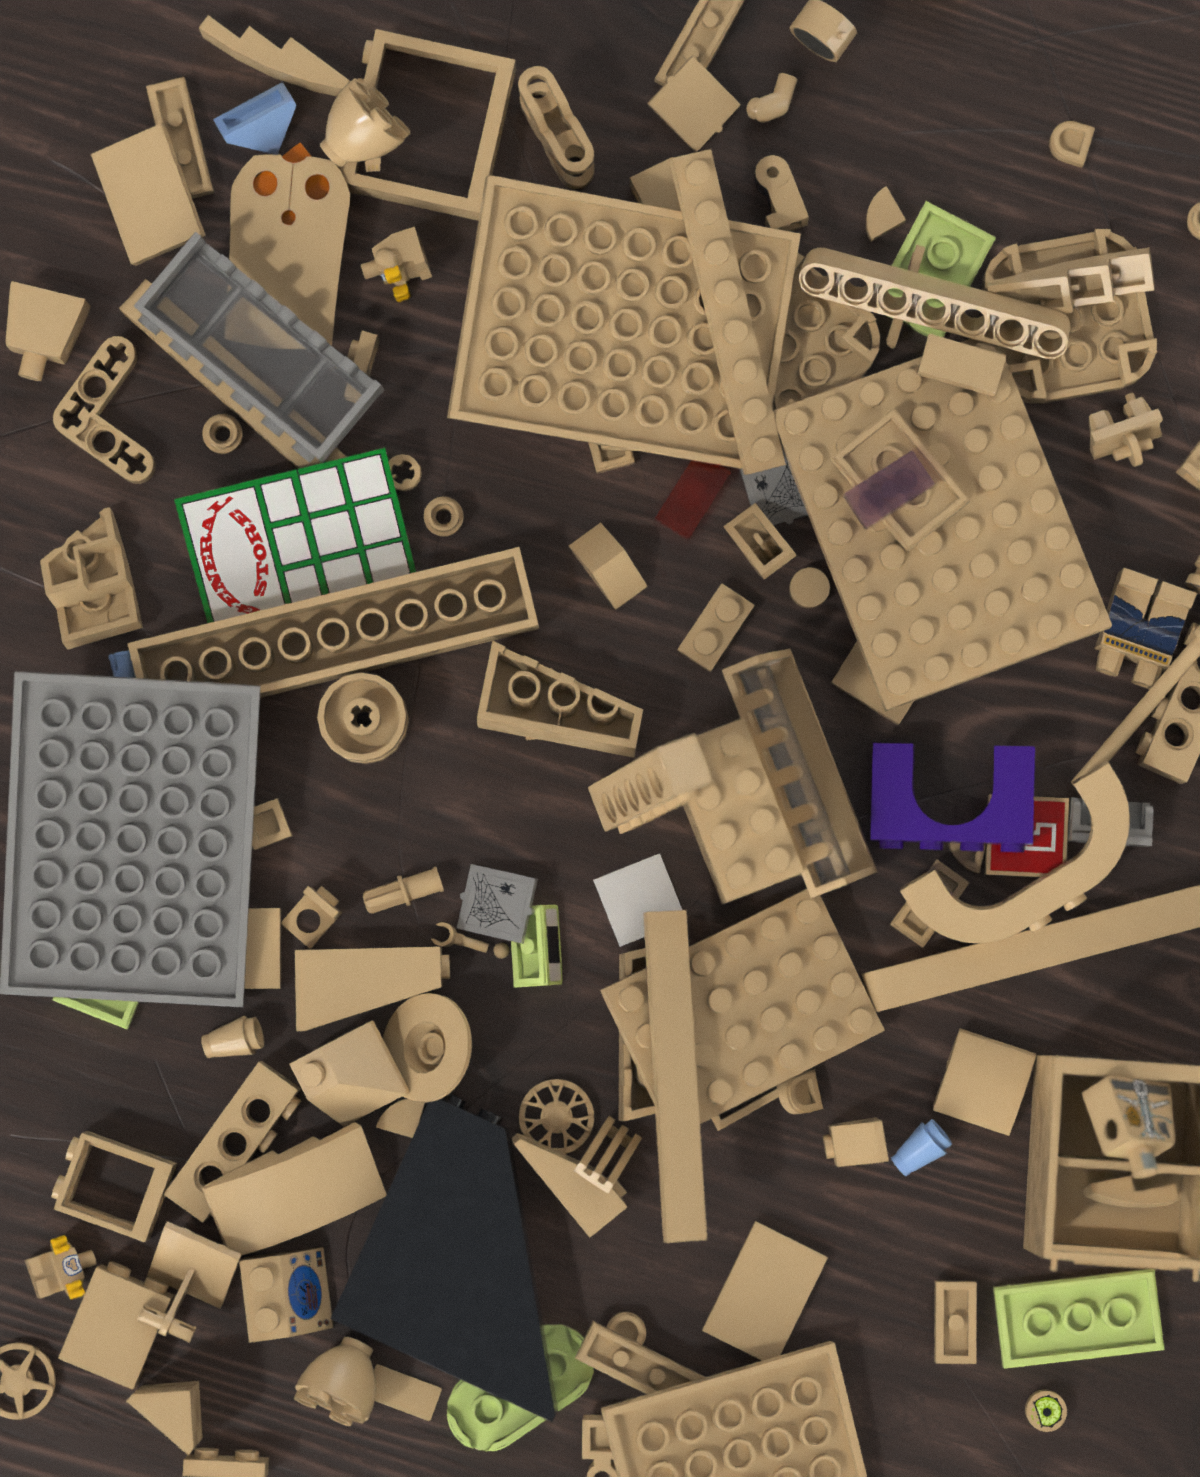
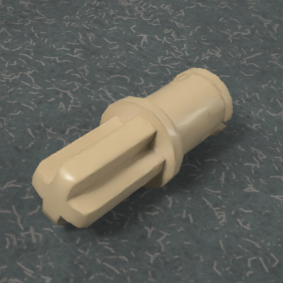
[363,867,444,914]

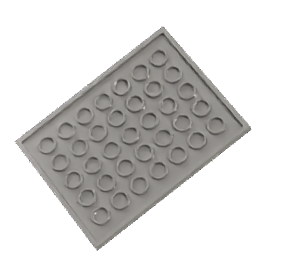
[0,671,261,1007]

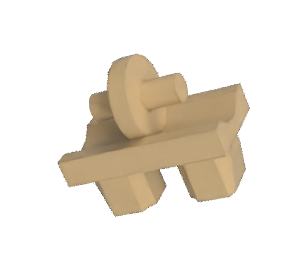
[1089,397,1163,467]

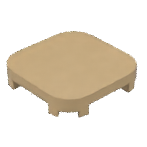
[982,229,1157,403]
[772,253,880,411]

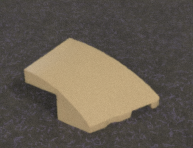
[40,507,143,650]

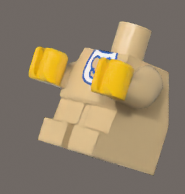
[361,227,432,302]
[25,1235,97,1300]

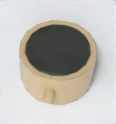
[789,0,857,62]

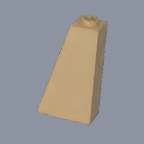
[295,947,450,1031]

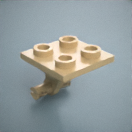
[137,1221,242,1343]

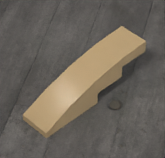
[199,15,350,96]
[987,247,1155,321]

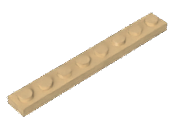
[669,149,786,475]

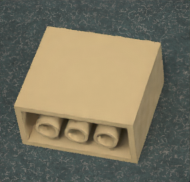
[683,718,804,905]

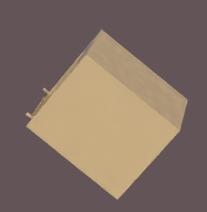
[1023,1055,1200,1281]

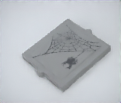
[740,450,808,526]
[457,864,538,944]

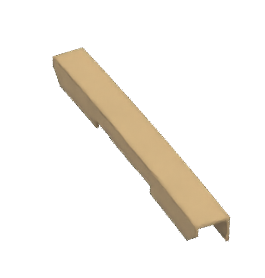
[886,245,925,349]

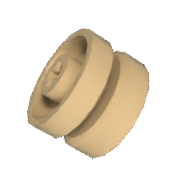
[317,672,409,764]

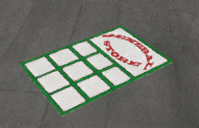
[174,448,416,623]

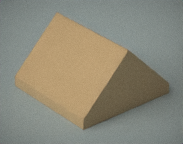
[127,1381,203,1455]

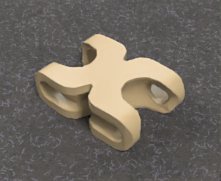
[518,66,595,189]

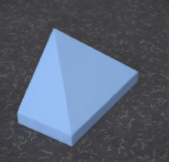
[213,82,296,155]

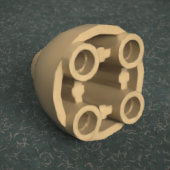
[320,78,410,167]
[294,1337,376,1426]

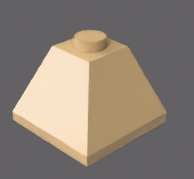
[289,1020,410,1127]

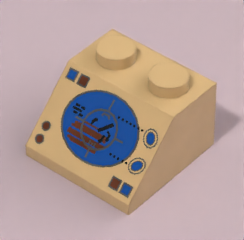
[239,1247,334,1343]

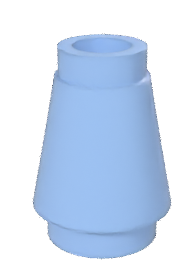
[891,1119,952,1176]

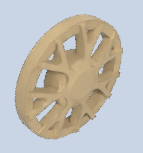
[519,1079,594,1154]

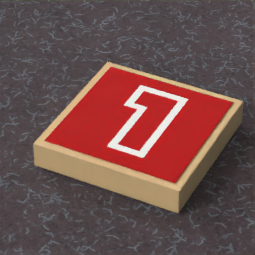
[984,794,1069,877]

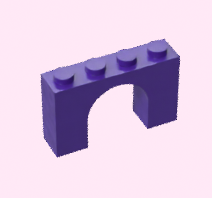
[870,743,1036,853]

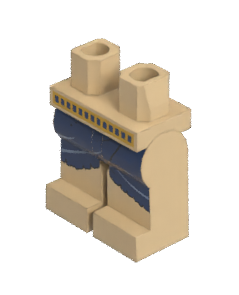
[1094,568,1197,689]

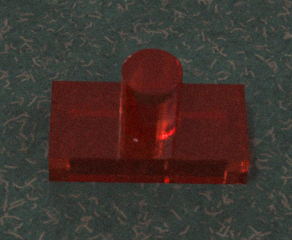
[655,460,731,541]

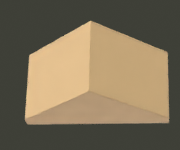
[723,503,797,579]
[569,522,648,610]

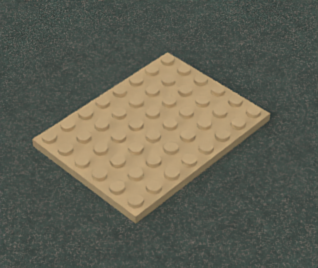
[447,175,801,472]
[773,339,1113,712]

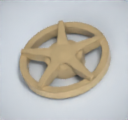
[0,1342,56,1420]

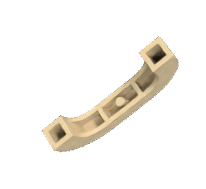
[900,761,1130,943]

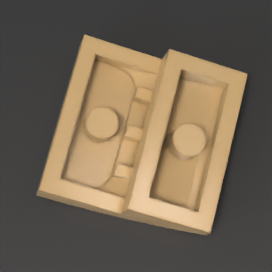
[933,1028,1036,1136]
[1083,1176,1179,1208]

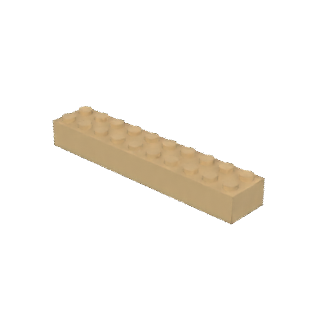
[127,547,539,698]

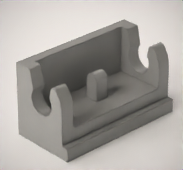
[1067,797,1153,847]

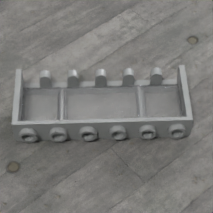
[134,232,384,463]

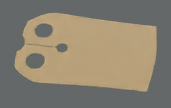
[225,155,350,349]

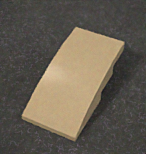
[202,1122,387,1256]

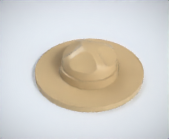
[383,993,472,1102]

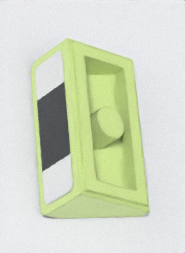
[511,905,563,987]

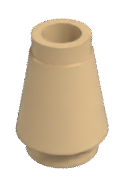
[201,1016,264,1058]

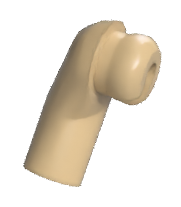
[746,73,797,122]

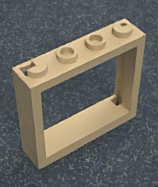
[337,29,516,221]

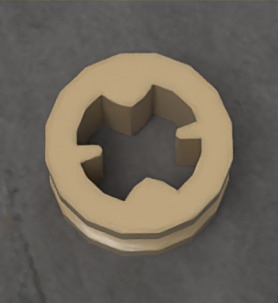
[389,454,422,491]

